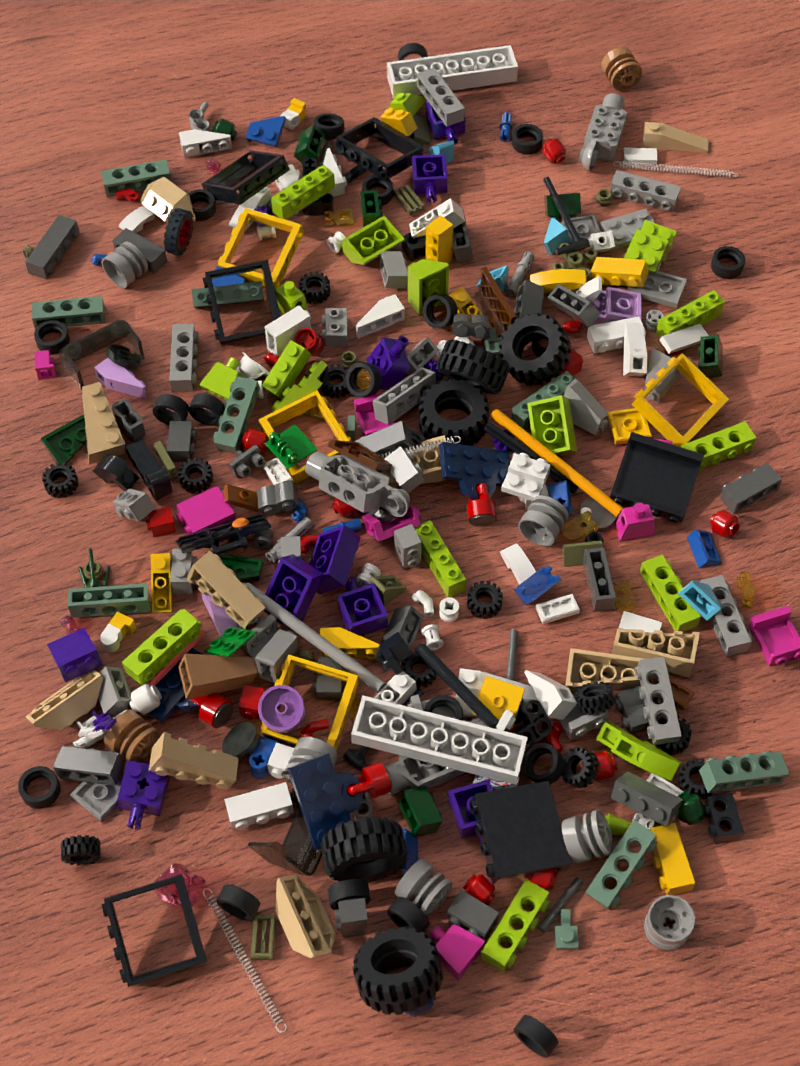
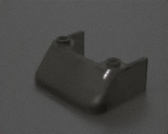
[59,320,145,390]
[247,771,323,876]

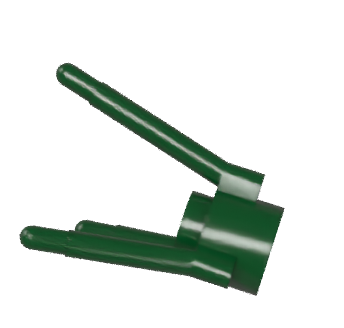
[78,548,110,588]

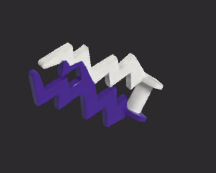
[76,711,117,739]

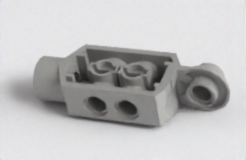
[578,93,627,172]
[305,451,410,517]
[386,718,497,796]

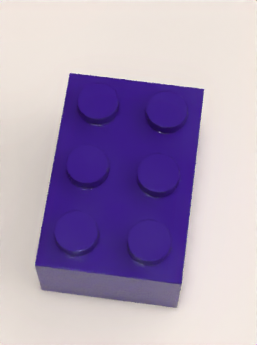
[309,525,361,594]
[264,554,324,629]

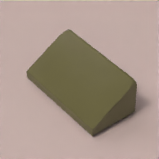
[412,115,431,145]
[562,541,602,567]

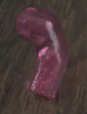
[60,615,78,636]

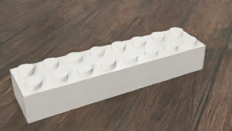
[387,45,518,99]
[351,696,527,785]

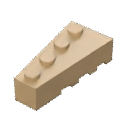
[82,382,125,464]
[186,551,266,629]
[611,629,700,678]
[565,648,650,694]
[149,732,238,789]

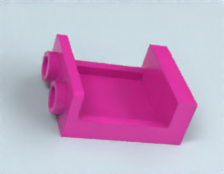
[354,392,398,436]
[176,486,236,535]
[362,504,421,542]
[749,606,800,666]

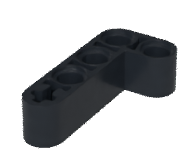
[302,157,334,216]
[125,438,173,500]
[509,699,552,749]

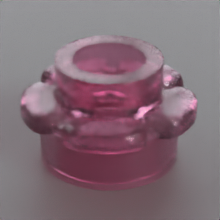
[205,158,221,173]

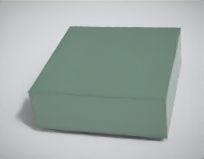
[347,415,356,441]

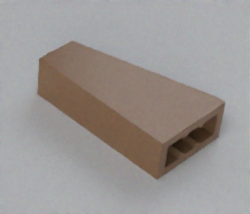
[179,654,258,699]

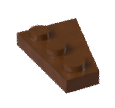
[328,440,392,473]

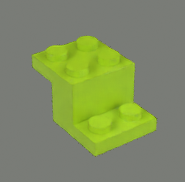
[624,220,677,274]

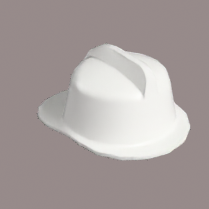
[236,352,269,380]

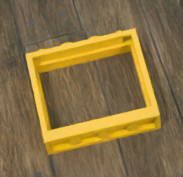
[218,208,304,290]
[631,353,729,447]
[259,391,352,484]
[261,654,360,751]

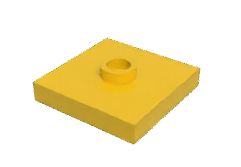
[607,408,652,445]
[473,676,525,728]

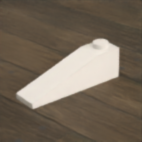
[456,668,538,718]

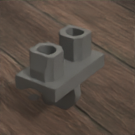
[229,445,265,478]

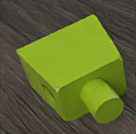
[275,281,308,314]
[200,357,243,400]

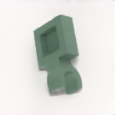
[484,327,503,356]
[554,909,579,950]

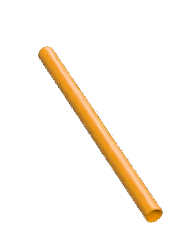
[491,409,624,517]

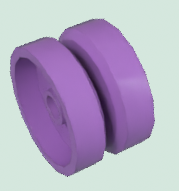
[258,685,306,733]

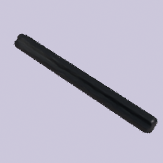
[484,422,579,493]
[415,643,499,729]

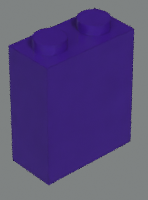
[47,628,103,683]

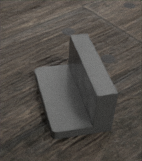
[382,605,424,649]

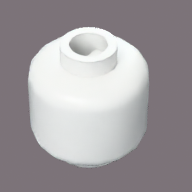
[129,684,162,715]

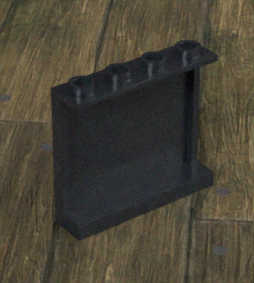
[610,432,704,523]
[470,781,572,884]

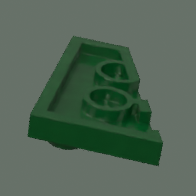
[41,414,87,465]
[198,552,263,588]

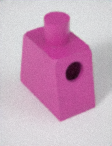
[615,503,655,542]
[429,924,485,980]

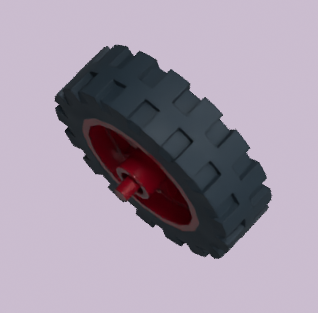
[164,208,194,256]

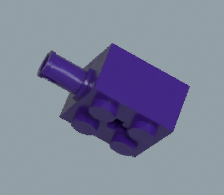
[426,97,466,145]
[412,154,448,203]
[366,336,411,390]
[337,577,388,636]
[117,761,170,830]
[448,779,493,844]

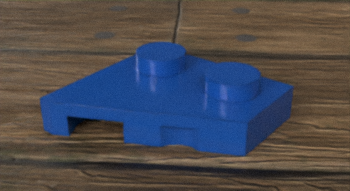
[245,116,286,147]

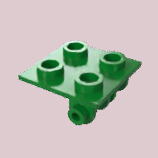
[265,424,317,470]
[204,627,257,657]

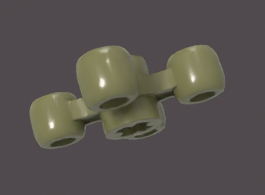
[552,243,598,282]

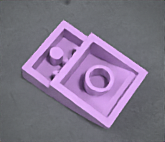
[588,287,641,325]

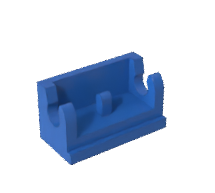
[514,566,561,605]

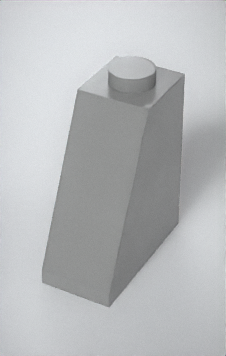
[644,348,682,403]
[564,379,608,435]
[255,629,299,684]

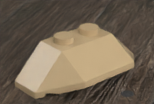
[140,177,196,223]
[26,670,103,730]
[275,875,336,959]

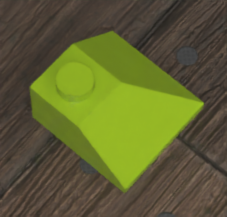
[388,93,427,116]

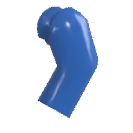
[91,254,107,266]
[292,497,308,523]

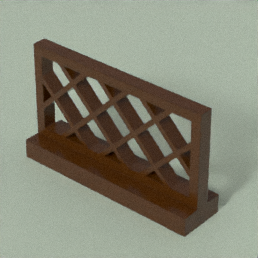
[474,267,516,337]

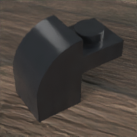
[92,455,139,491]
[375,632,412,675]

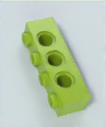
[271,165,335,220]
[656,290,725,338]
[680,421,757,471]
[414,520,466,598]
[640,554,701,632]
[122,609,201,685]
[481,879,550,973]

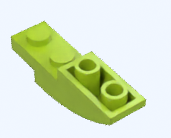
[271,360,327,413]
[596,721,681,781]

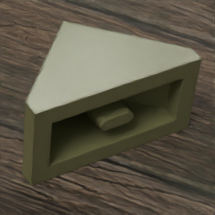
[371,575,407,606]

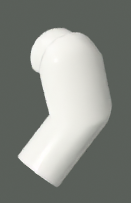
[412,590,434,617]

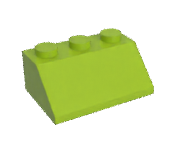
[342,216,405,265]
[408,259,449,315]
[527,395,578,457]

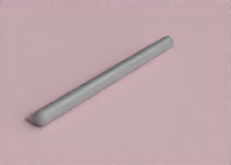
[245,583,386,693]

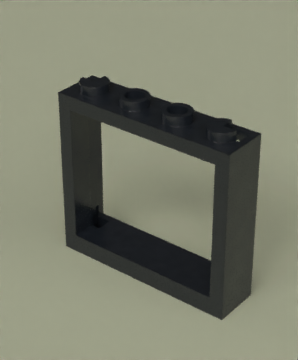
[335,117,424,181]
[201,150,290,205]
[202,260,281,344]
[101,874,207,987]

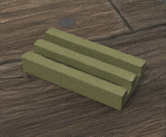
[393,184,424,215]
[154,441,178,480]
[251,915,276,960]

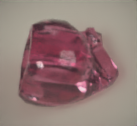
[154,863,206,906]

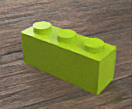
[262,340,311,399]

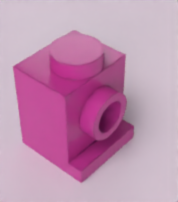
[34,350,57,380]

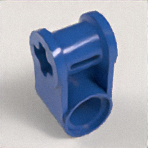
[548,480,573,517]
[249,736,279,778]

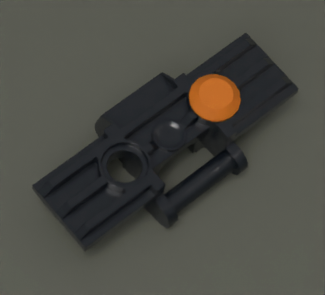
[175,514,271,555]

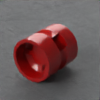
[294,328,325,356]

